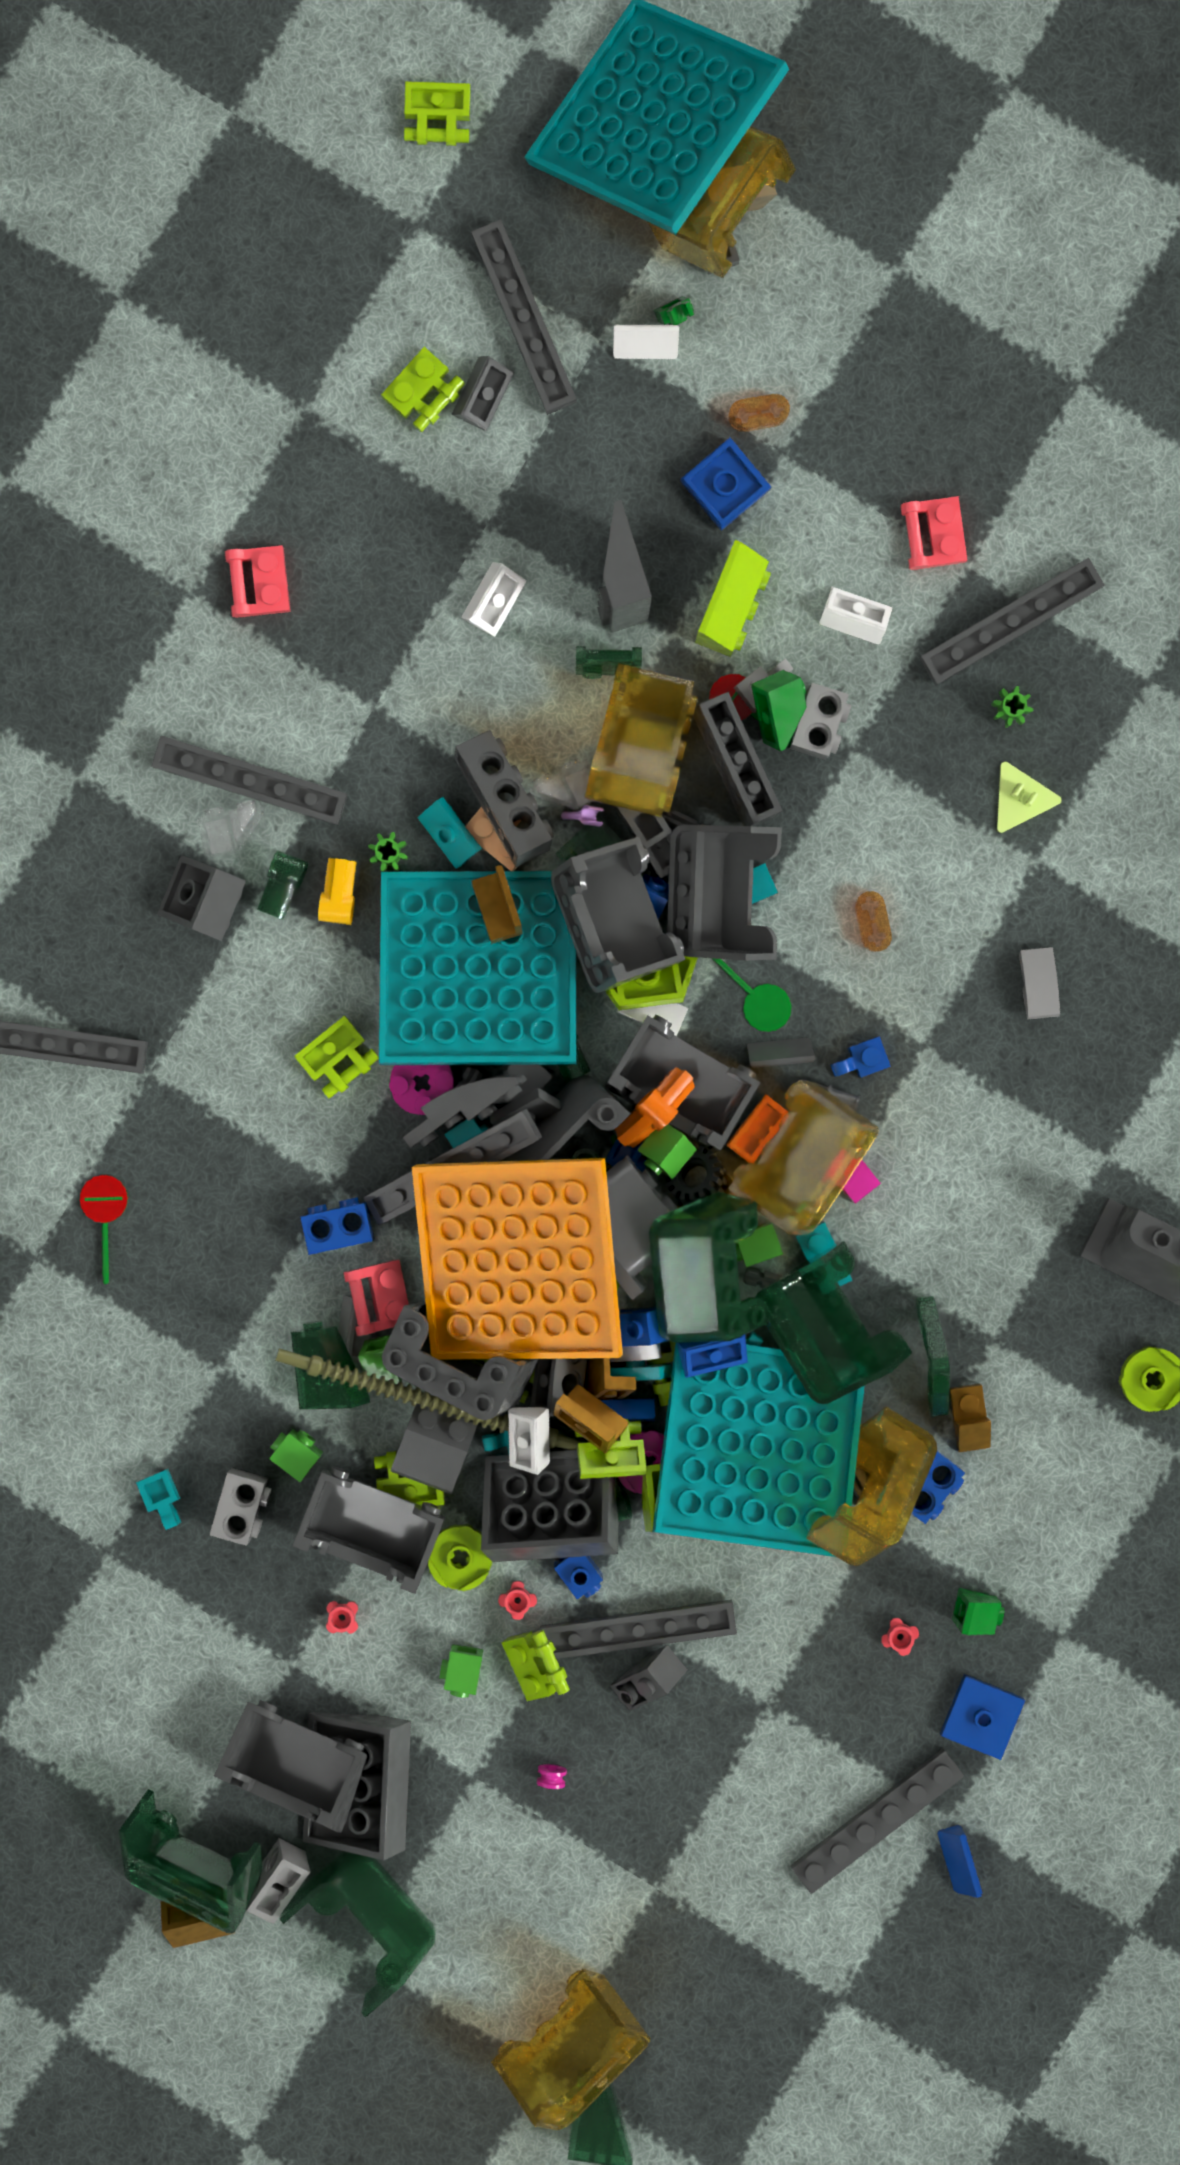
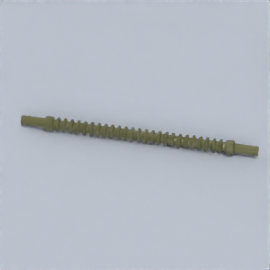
[275,1348,588,1450]

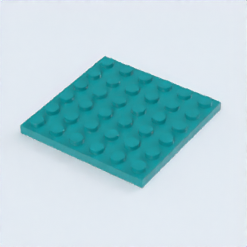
[524,0,789,235]
[379,871,576,1065]
[652,1334,867,1558]

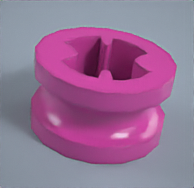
[537,1764,567,1789]

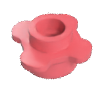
[498,1581,537,1620]
[326,1601,358,1634]
[881,1618,919,1656]

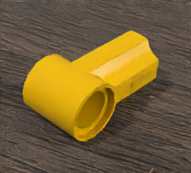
[318,858,357,925]

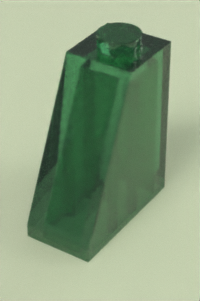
[291,1321,370,1410]
[567,2067,633,2165]

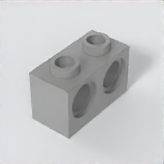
[789,683,852,760]
[210,1468,272,1546]
[243,1838,310,1924]

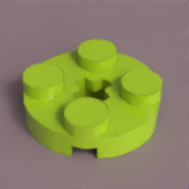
[1119,1346,1180,1412]
[428,1524,492,1591]

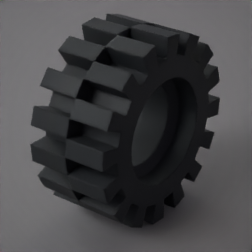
[664,1145,727,1209]

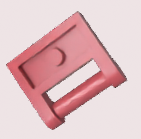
[901,496,967,570]
[225,545,291,618]
[343,1260,409,1336]

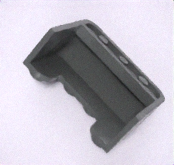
[667,825,782,961]

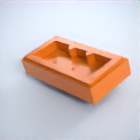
[726,1094,791,1165]

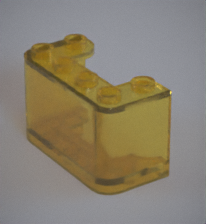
[647,126,796,278]
[585,663,698,817]
[728,1080,879,1235]
[806,1407,937,1566]
[491,1969,650,2130]

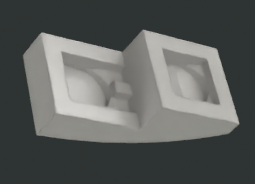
[1019,947,1060,1020]

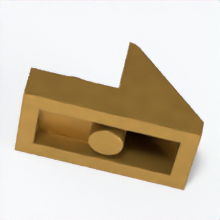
[949,1384,991,1452]

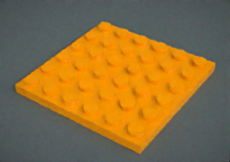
[412,1158,623,1360]

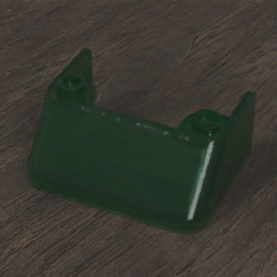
[119,1789,262,1933]
[280,1851,436,2018]

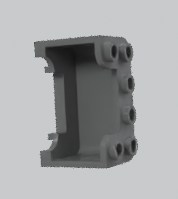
[382,1300,539,1420]

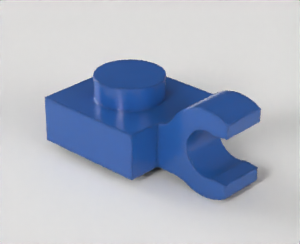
[830,1036,891,1078]

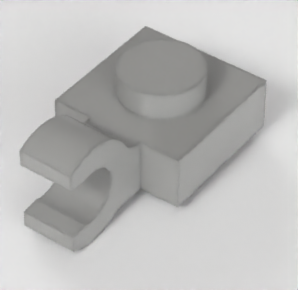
[734,658,793,713]

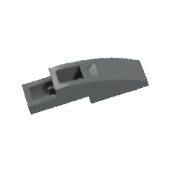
[590,752,672,879]
[403,1075,527,1148]

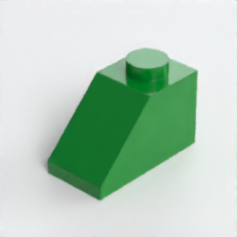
[751,670,807,751]
[952,1588,1004,1635]

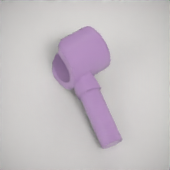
[561,805,604,827]

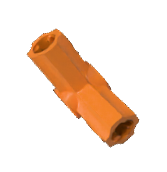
[615,1067,695,1148]

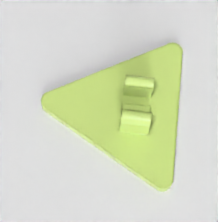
[997,762,1061,833]

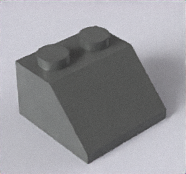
[157,855,246,941]
[390,1404,478,1494]

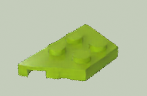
[605,956,698,1011]

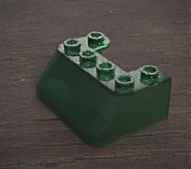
[649,1192,767,1343]
[754,1241,912,1404]

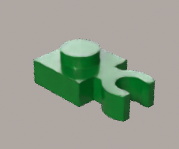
[653,296,694,325]

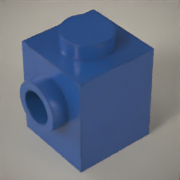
[554,1556,603,1599]

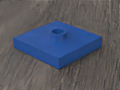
[680,437,772,531]
[940,1674,1025,1760]

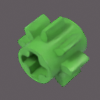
[991,686,1033,728]
[368,832,408,872]

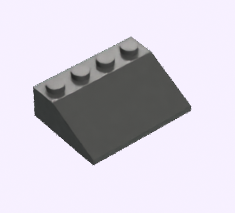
[597,500,652,633]
[481,1450,619,1562]
[303,1712,411,1860]

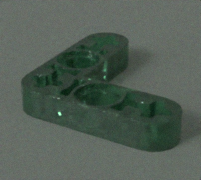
[916,1296,950,1417]

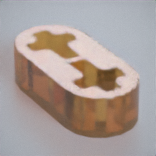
[728,394,790,432]
[855,891,892,952]

